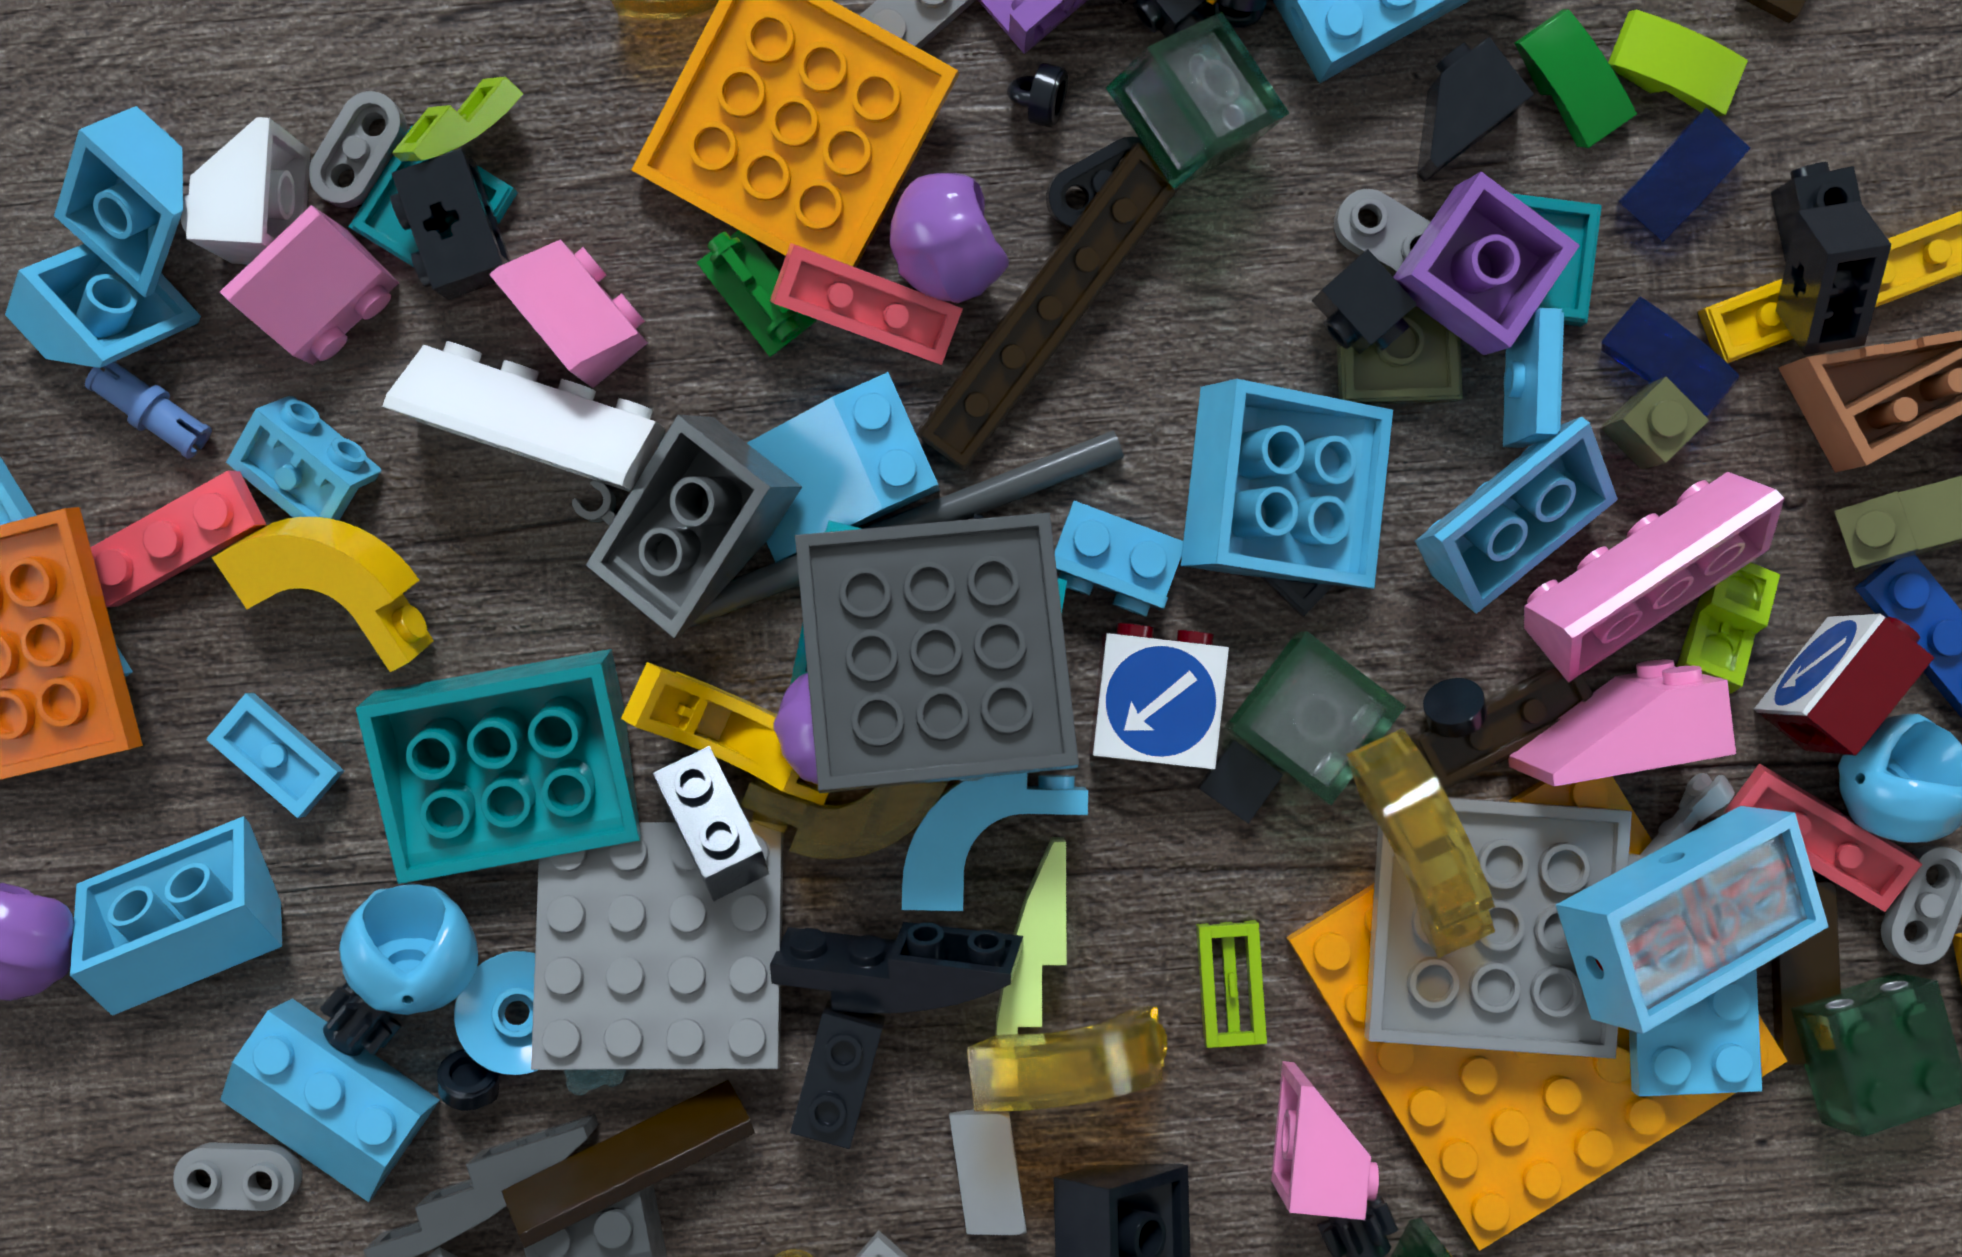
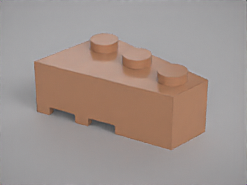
[1778,330,1962,473]

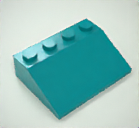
[356,649,641,884]

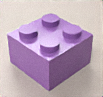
[1393,172,1580,355]

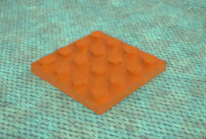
[0,507,143,780]

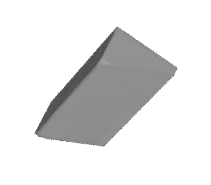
[949,1104,1027,1235]

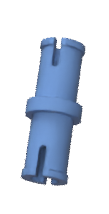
[85,361,212,459]

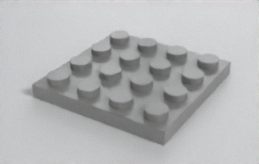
[1364,792,1632,1059]
[531,822,784,1070]

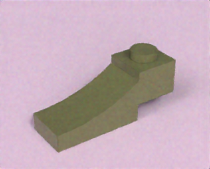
[1834,476,1962,573]

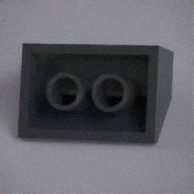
[1054,1163,1190,1257]

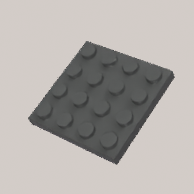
[795,512,1079,793]

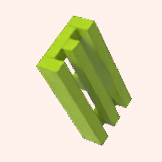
[1196,920,1267,1048]

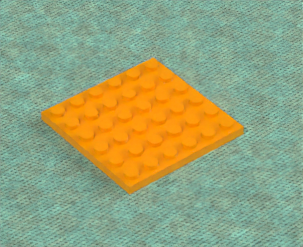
[1286,776,1787,1251]

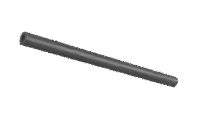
[688,430,1124,629]

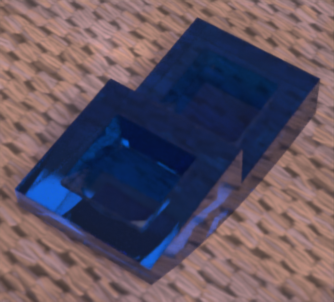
[1618,107,1750,242]
[1601,296,1740,417]

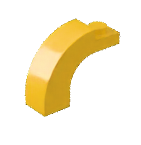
[212,517,434,672]
[621,662,829,805]

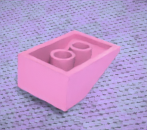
[1508,659,1736,787]

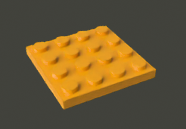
[631,0,960,267]

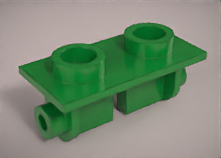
[696,230,817,358]

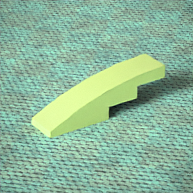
[993,837,1067,1089]

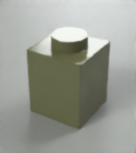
[1600,376,1709,470]

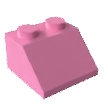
[220,205,399,365]
[489,239,648,388]
[1271,1061,1379,1220]

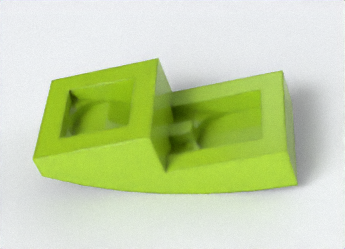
[1608,9,1748,118]
[392,76,523,161]
[1677,562,1780,694]

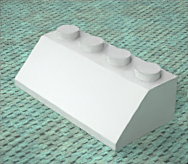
[382,341,665,492]

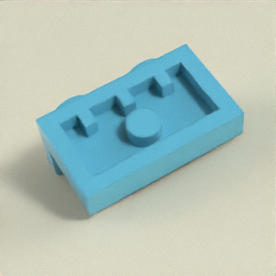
[226,396,381,521]
[1054,501,1183,617]

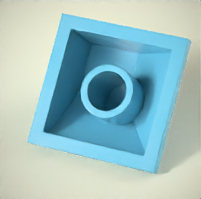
[5,244,201,368]

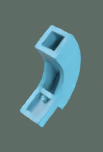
[902,773,1088,911]

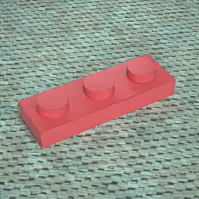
[770,243,963,365]
[91,471,267,608]
[1724,764,1923,912]

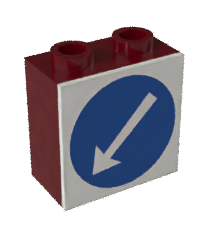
[1754,614,1935,756]
[1089,623,1229,769]

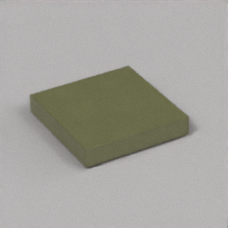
[1337,306,1463,405]

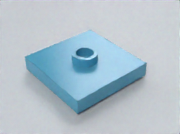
[1503,308,1564,448]

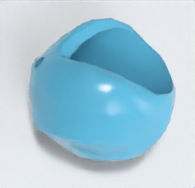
[1838,714,1962,843]
[339,883,478,1015]

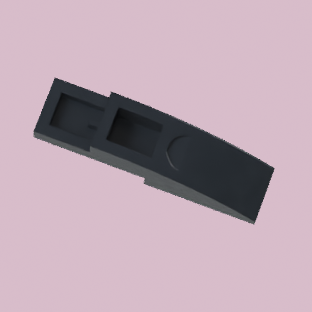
[770,922,1023,1013]

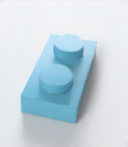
[206,693,345,818]

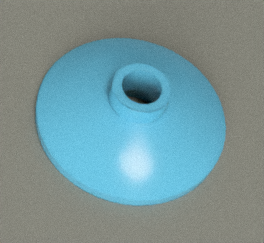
[454,951,537,1075]

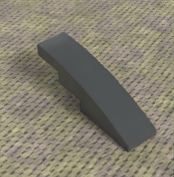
[363,1113,599,1257]

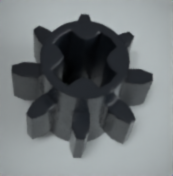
[320,982,401,1056]
[1317,1196,1399,1257]

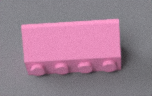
[1524,472,1784,683]

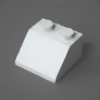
[181,117,311,265]

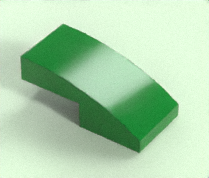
[1514,9,1637,148]

